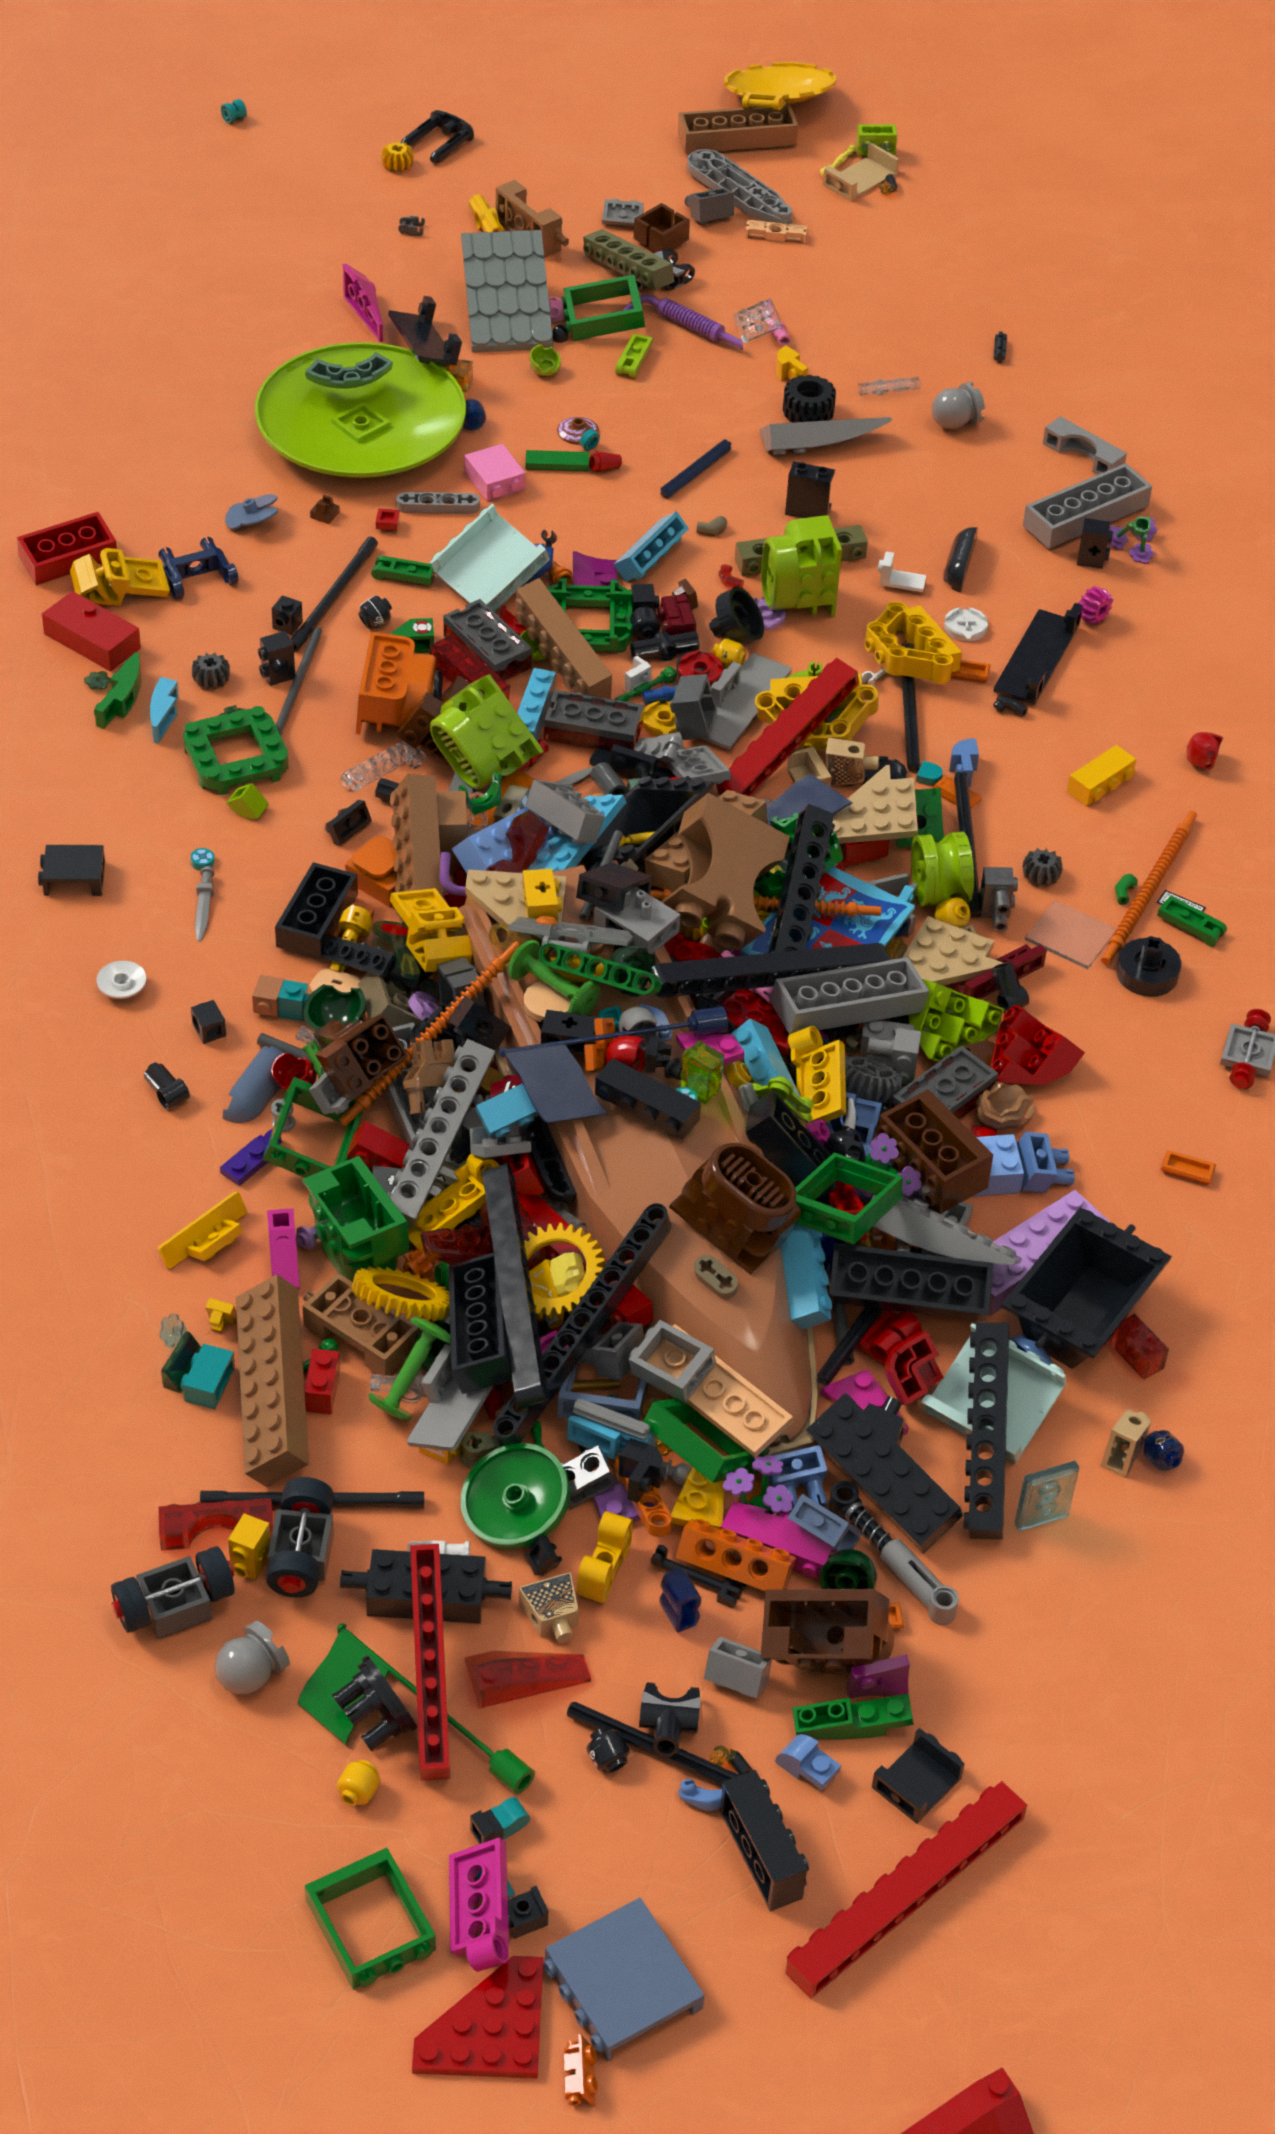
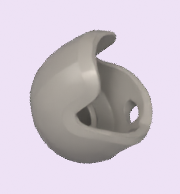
[618,1007,658,1050]

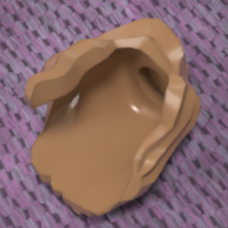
[976,1081,1035,1130]

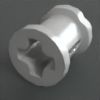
[271,1099,295,1132]

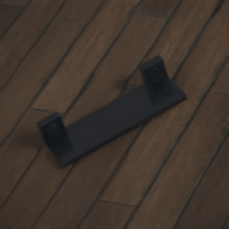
[388,296,462,367]
[993,603,1083,705]

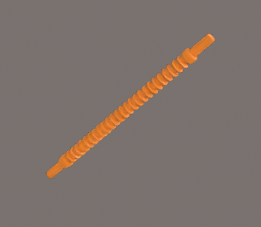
[1101,810,1197,965]
[650,889,882,917]
[339,941,521,1127]

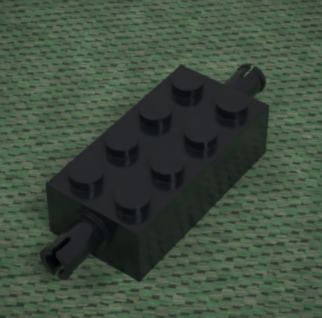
[340,1549,512,1624]

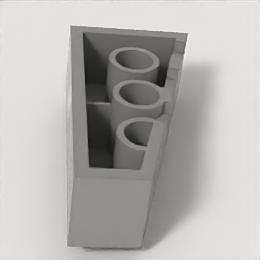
[525,779,605,845]

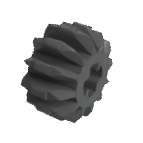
[192,652,230,689]
[1022,848,1063,887]

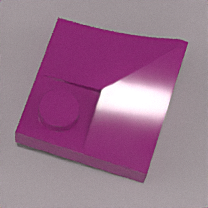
[573,551,617,586]
[846,1654,910,1698]

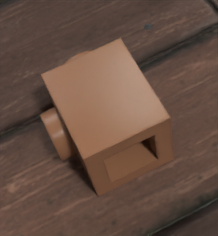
[252,975,284,1017]

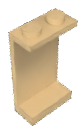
[823,142,899,202]

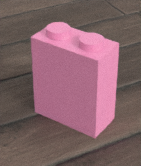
[464,444,525,501]

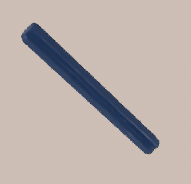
[660,439,732,498]

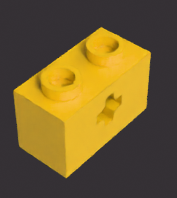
[522,869,562,921]
[228,1513,271,1581]

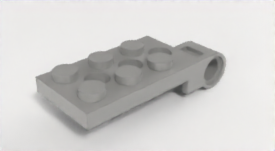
[655,732,731,784]

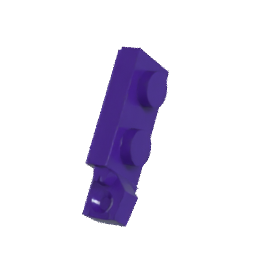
[220,1128,282,1186]

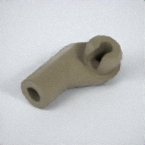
[697,516,727,535]

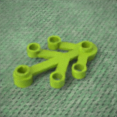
[752,1076,814,1124]

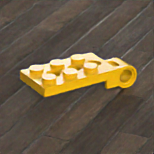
[788,1025,846,1122]
[408,1154,499,1251]

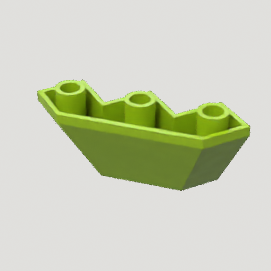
[909,978,1004,1062]

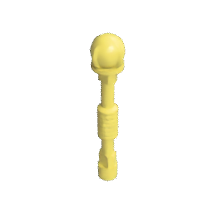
[820,145,856,178]

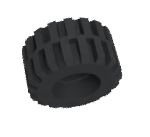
[783,375,836,423]

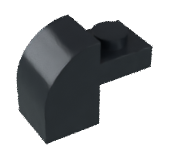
[619,1438,663,1503]

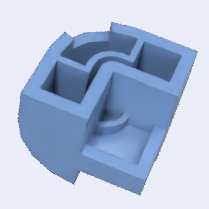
[825,1092,882,1145]

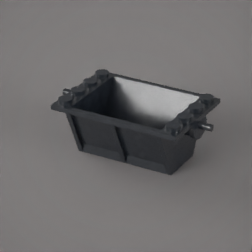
[582,776,714,889]
[1001,1207,1172,1369]

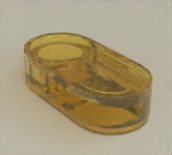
[488,923,538,950]

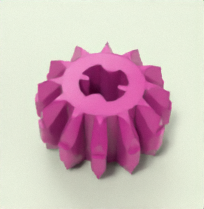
[1078,586,1113,625]

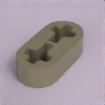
[694,1255,739,1299]

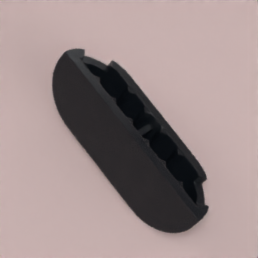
[943,527,978,592]
[525,1116,577,1203]

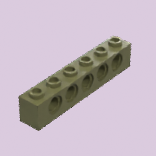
[583,229,674,290]
[735,525,868,576]

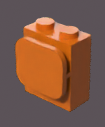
[345,836,397,907]

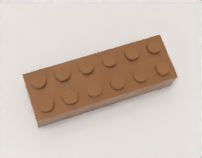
[678,104,798,154]
[515,578,612,699]
[390,773,443,926]
[644,790,768,892]

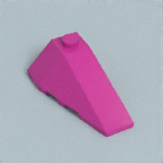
[342,264,383,342]

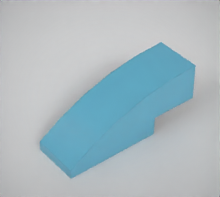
[150,677,179,744]
[567,1416,656,1459]

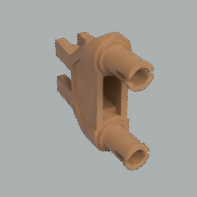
[403,1039,466,1115]

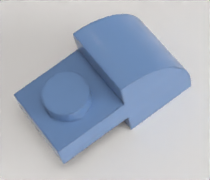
[949,739,979,787]
[775,1734,841,1790]

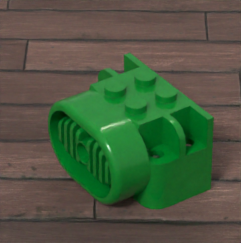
[302,1156,409,1282]

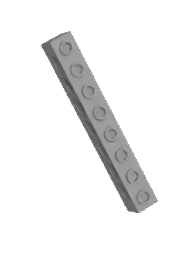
[387,1039,495,1229]

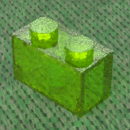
[680,1040,724,1104]

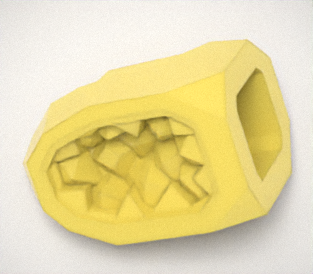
[550,1252,585,1297]

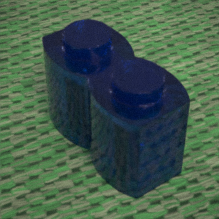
[659,1568,702,1633]

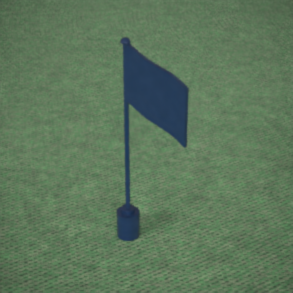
[767,774,911,937]
[499,1006,728,1124]

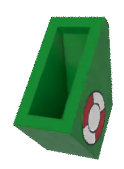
[390,618,434,653]

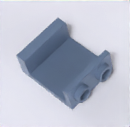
[788,1494,863,1551]

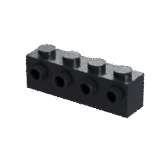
[595,1058,701,1140]

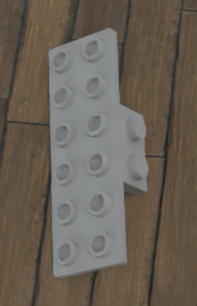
[702,653,792,750]
[407,1344,493,1451]

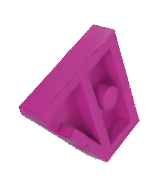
[676,1033,745,1075]

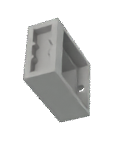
[629,1320,716,1403]

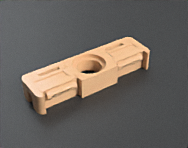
[745,220,807,244]

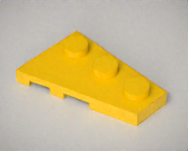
[670,1467,724,1529]

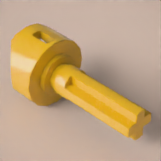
[330,905,373,972]

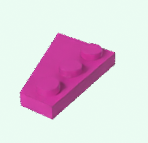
[820,1369,909,1435]

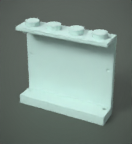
[430,503,550,612]
[921,1323,1067,1463]

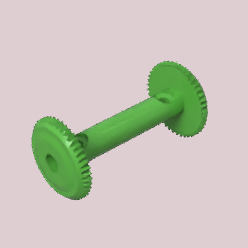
[508,940,600,1015]
[368,1316,451,1420]

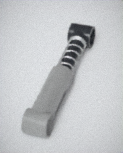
[829,1481,959,1625]

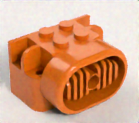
[356,632,436,734]

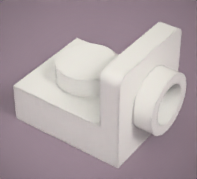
[625,656,651,693]

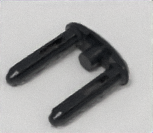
[401,110,474,163]

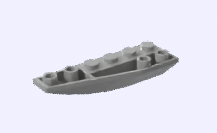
[871,1193,1022,1265]

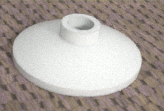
[96,961,146,999]

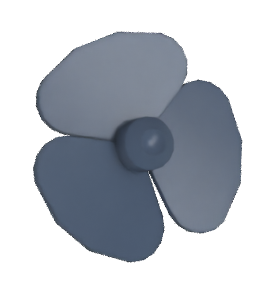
[225,494,278,530]

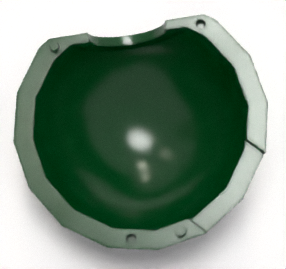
[303,984,366,1032]

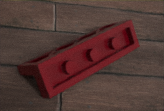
[951,944,1047,999]

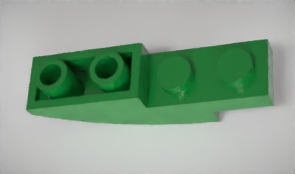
[94,652,141,729]
[792,1693,914,1740]

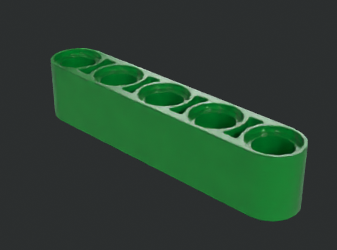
[538,943,662,996]

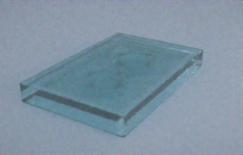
[1015,1461,1079,1531]

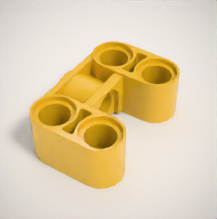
[577,1511,633,1604]

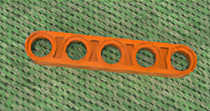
[610,1453,672,1537]

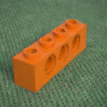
[675,1519,796,1591]

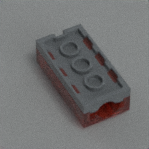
[443,599,532,684]
[544,690,644,751]
[891,1046,998,1120]

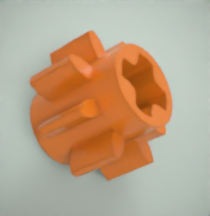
[403,1248,435,1279]

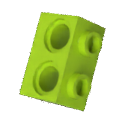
[856,124,897,156]

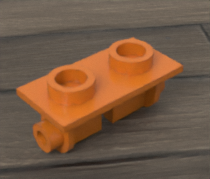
[564,2034,598,2107]

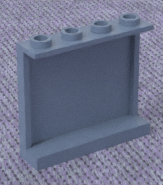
[543,1897,705,2062]

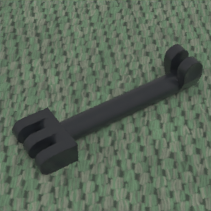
[651,1545,747,1608]

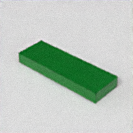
[525,450,589,471]

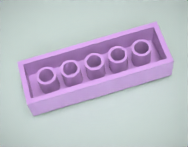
[989,1190,1110,1315]

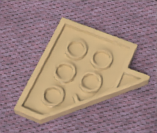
[832,765,918,844]

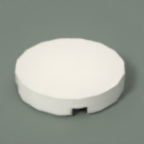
[944,607,988,642]

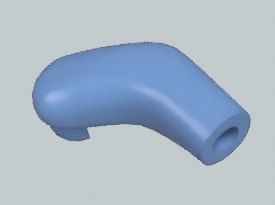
[639,1003,673,1042]
[1010,1334,1054,1365]
[679,1779,722,1811]

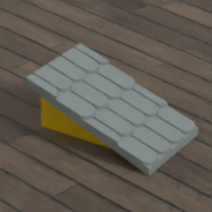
[461,230,553,352]

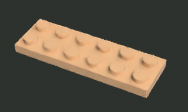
[646,1324,794,1458]

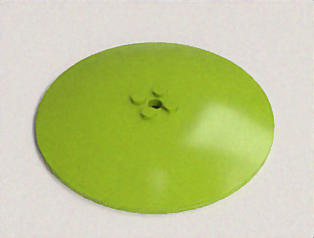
[255,342,466,478]

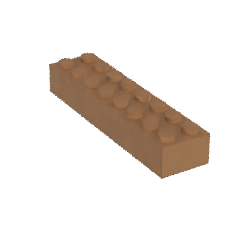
[236,1274,309,1487]

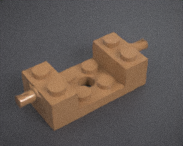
[496,180,569,258]
[303,1273,420,1379]

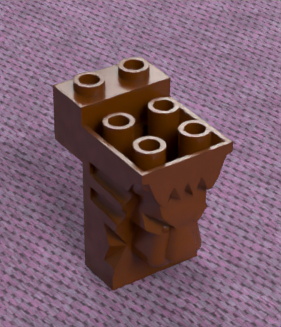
[396,675,470,767]
[313,1013,408,1100]

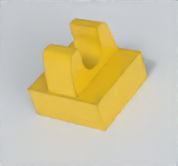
[205,1298,237,1332]

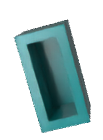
[181,1343,235,1409]

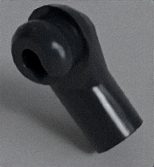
[993,696,1028,717]

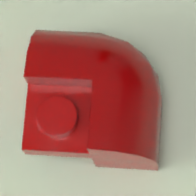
[884,1331,944,1405]

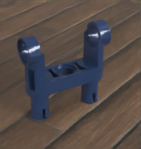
[158,537,239,599]

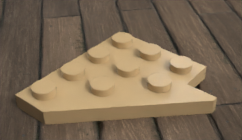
[465,869,566,944]
[902,916,1002,986]

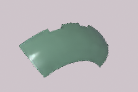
[305,352,393,389]

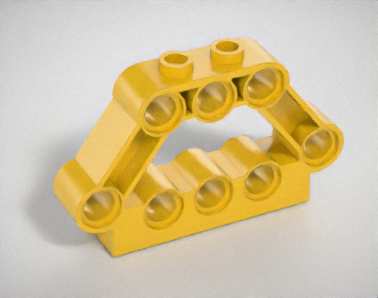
[864,601,962,684]
[755,673,879,751]

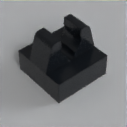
[645,1035,672,1073]
[524,1535,562,1575]

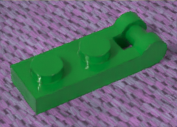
[371,556,435,585]
[1157,895,1227,946]

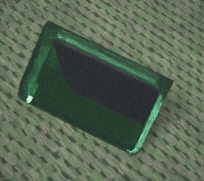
[161,1331,201,1393]

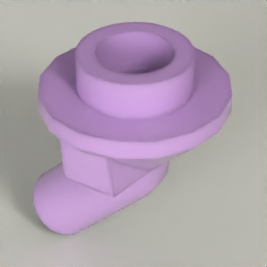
[296,1226,319,1250]

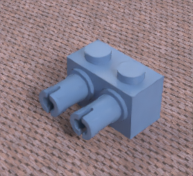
[1017,1132,1075,1193]
[768,1445,828,1513]

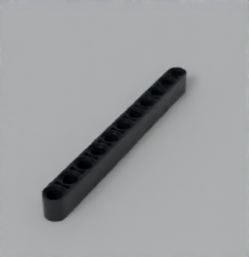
[647,943,892,998]
[482,1163,549,1408]
[493,1203,671,1447]

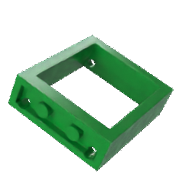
[561,274,645,341]
[262,1077,364,1177]
[795,1153,903,1244]
[643,1398,770,1483]
[305,1847,436,1989]

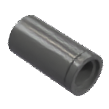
[591,762,629,796]

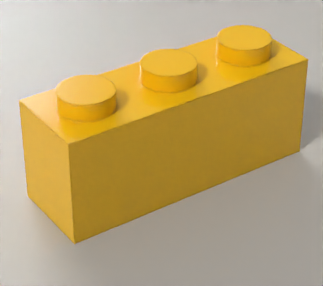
[1067,744,1137,806]

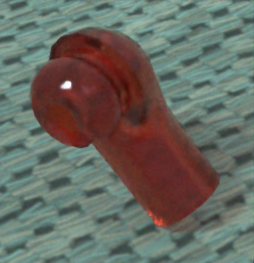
[718,564,744,588]

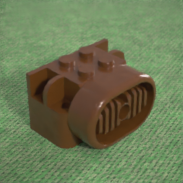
[669,1143,801,1275]
[761,1589,894,1675]

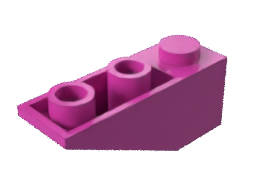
[267,1208,300,1290]

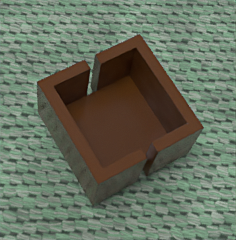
[633,203,690,252]

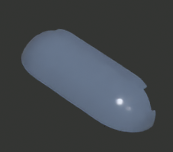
[223,1046,283,1123]

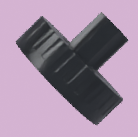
[709,586,764,647]
[1116,936,1182,997]

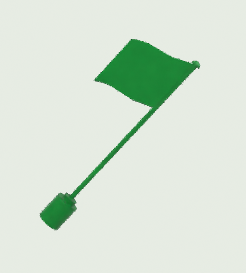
[298,1623,535,1794]

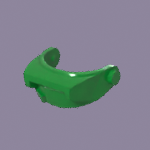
[458,772,502,815]

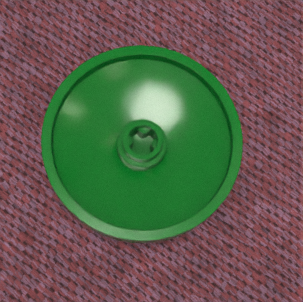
[460,1443,571,1549]

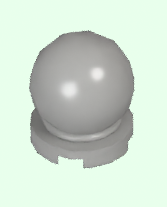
[932,382,985,429]
[215,1621,290,1695]

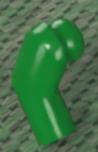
[1114,874,1138,905]

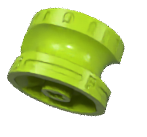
[911,831,974,907]

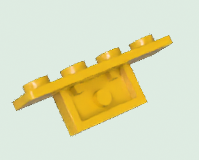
[157,1191,247,1269]

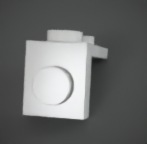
[878,551,926,592]

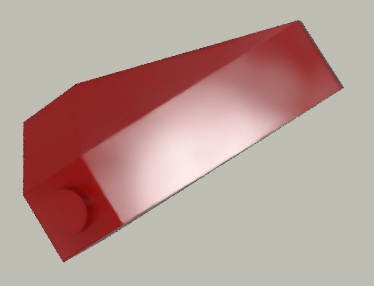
[901,2067,1034,2134]

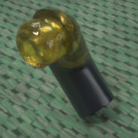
[879,174,898,195]
[709,1745,753,1775]

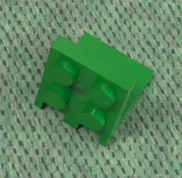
[896,788,944,847]

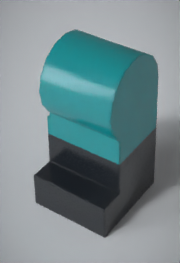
[470,1797,530,1844]

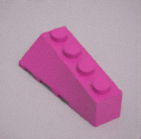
[720,1501,836,1580]

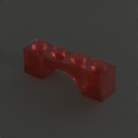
[486,810,549,873]
[158,1498,273,1550]

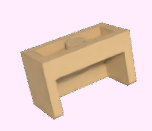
[787,746,832,787]

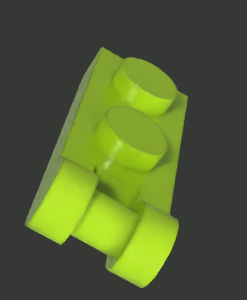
[615,333,653,378]

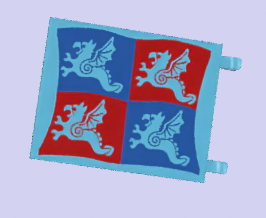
[740,863,915,956]

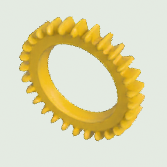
[524,1223,606,1321]
[352,1266,450,1322]

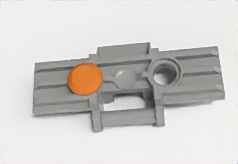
[508,916,633,954]

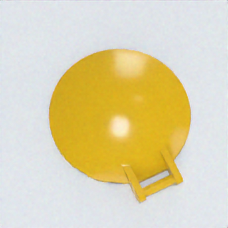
[724,62,837,111]

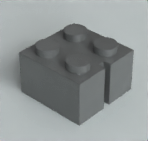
[670,674,717,740]
[437,957,488,1023]

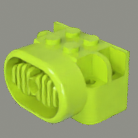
[761,515,842,618]
[430,674,544,789]

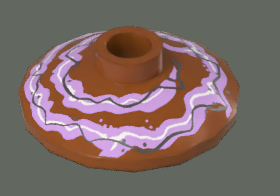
[557,417,599,445]

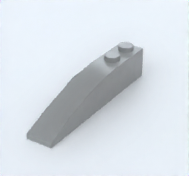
[760,417,892,455]

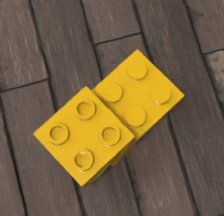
[70,548,170,606]
[390,888,473,972]

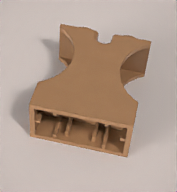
[661,793,790,950]

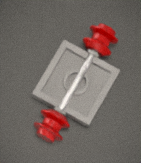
[1220,1009,1275,1089]

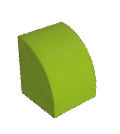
[226,783,269,819]

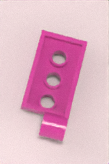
[449,1837,509,1972]

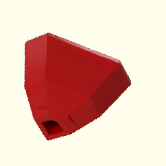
[990,1005,1085,1085]

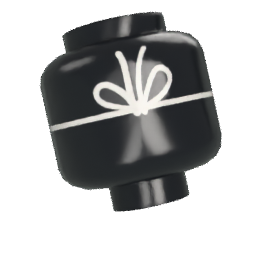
[358,596,392,629]

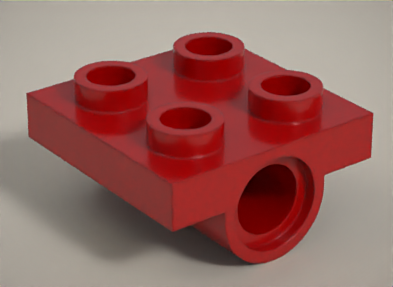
[857,1310,932,1366]

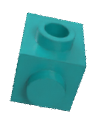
[278,980,310,1022]

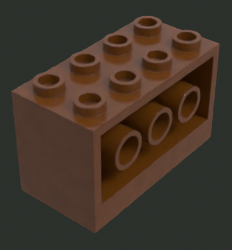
[876,1089,993,1214]

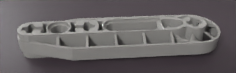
[687,149,793,224]

